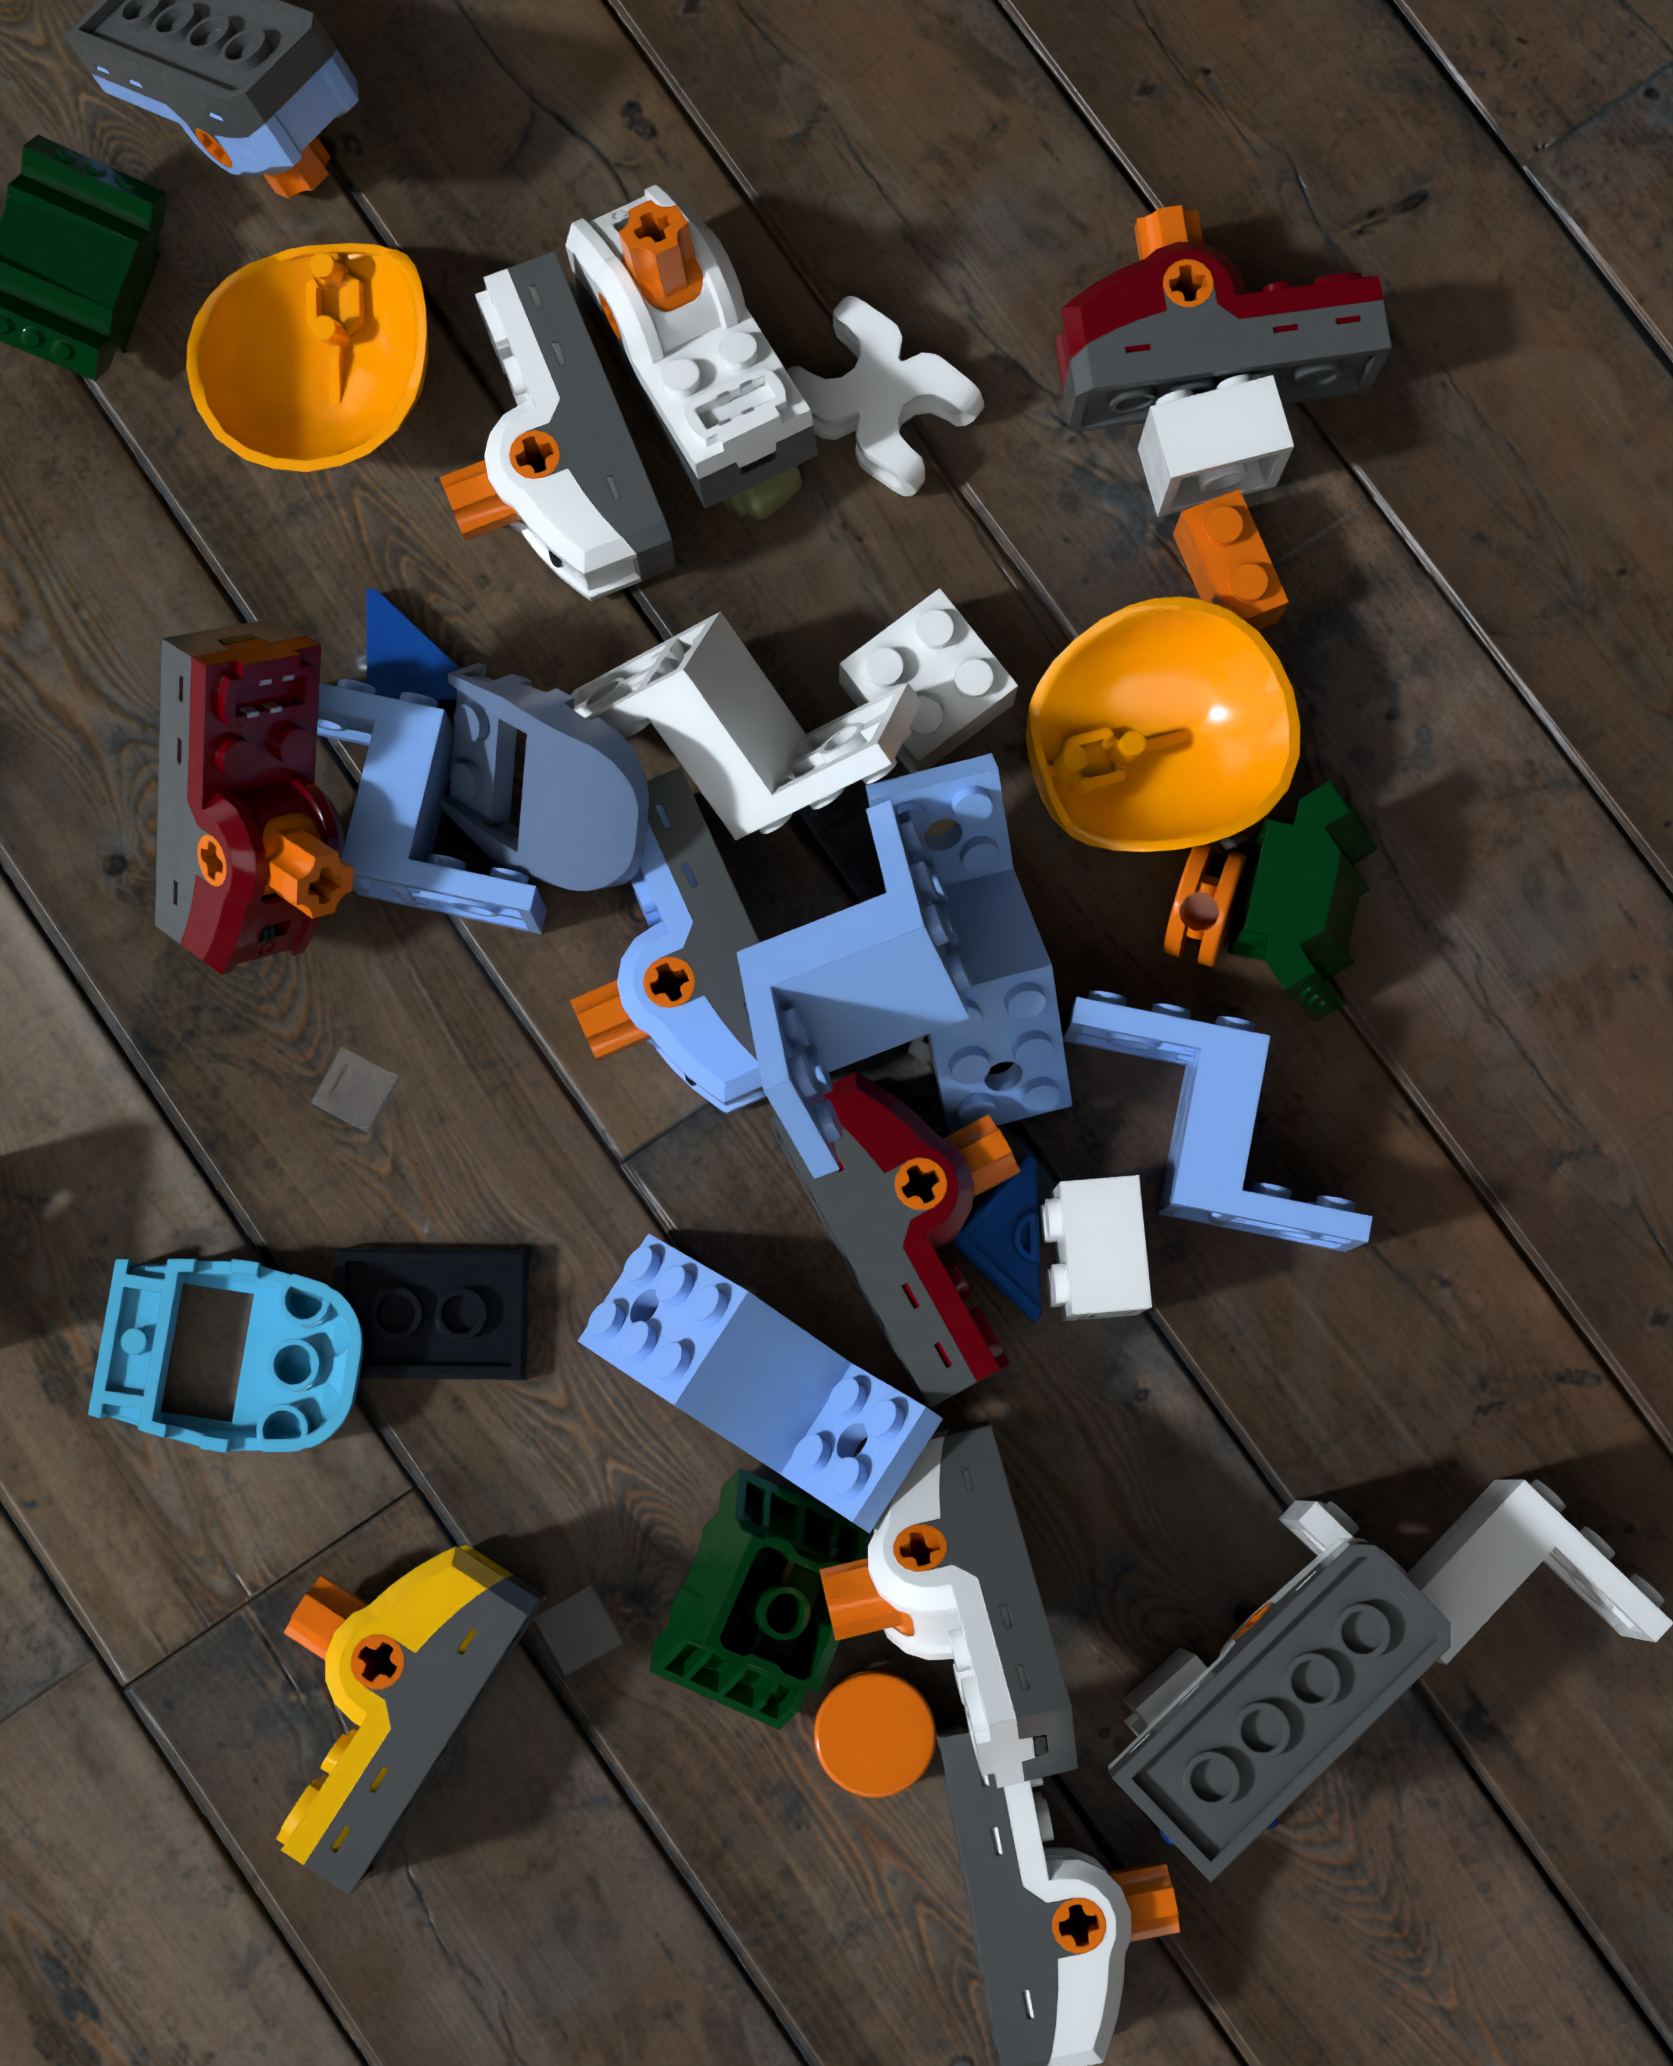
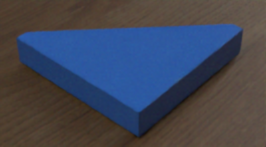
[366,589,460,705]
[950,1155,1042,1323]

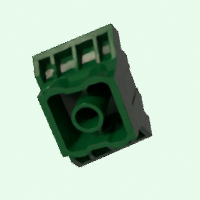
[0,135,167,381]
[1227,781,1378,1022]
[650,1468,868,1730]

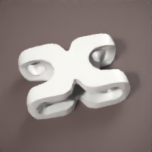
[786,296,984,496]

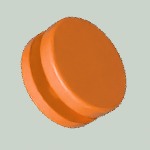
[1164,843,1248,967]
[814,1670,937,1798]

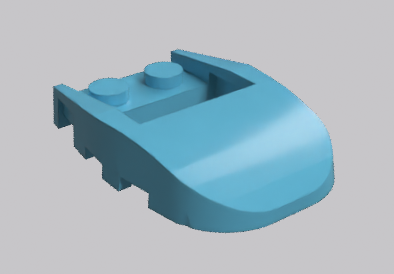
[88,1259,363,1453]

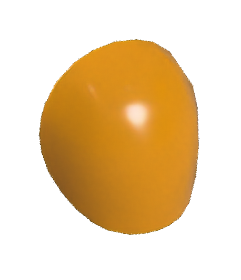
[186,243,428,472]
[1026,596,1301,852]

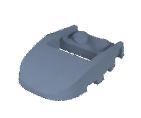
[440,663,649,891]

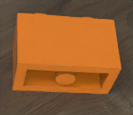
[1173,489,1289,631]

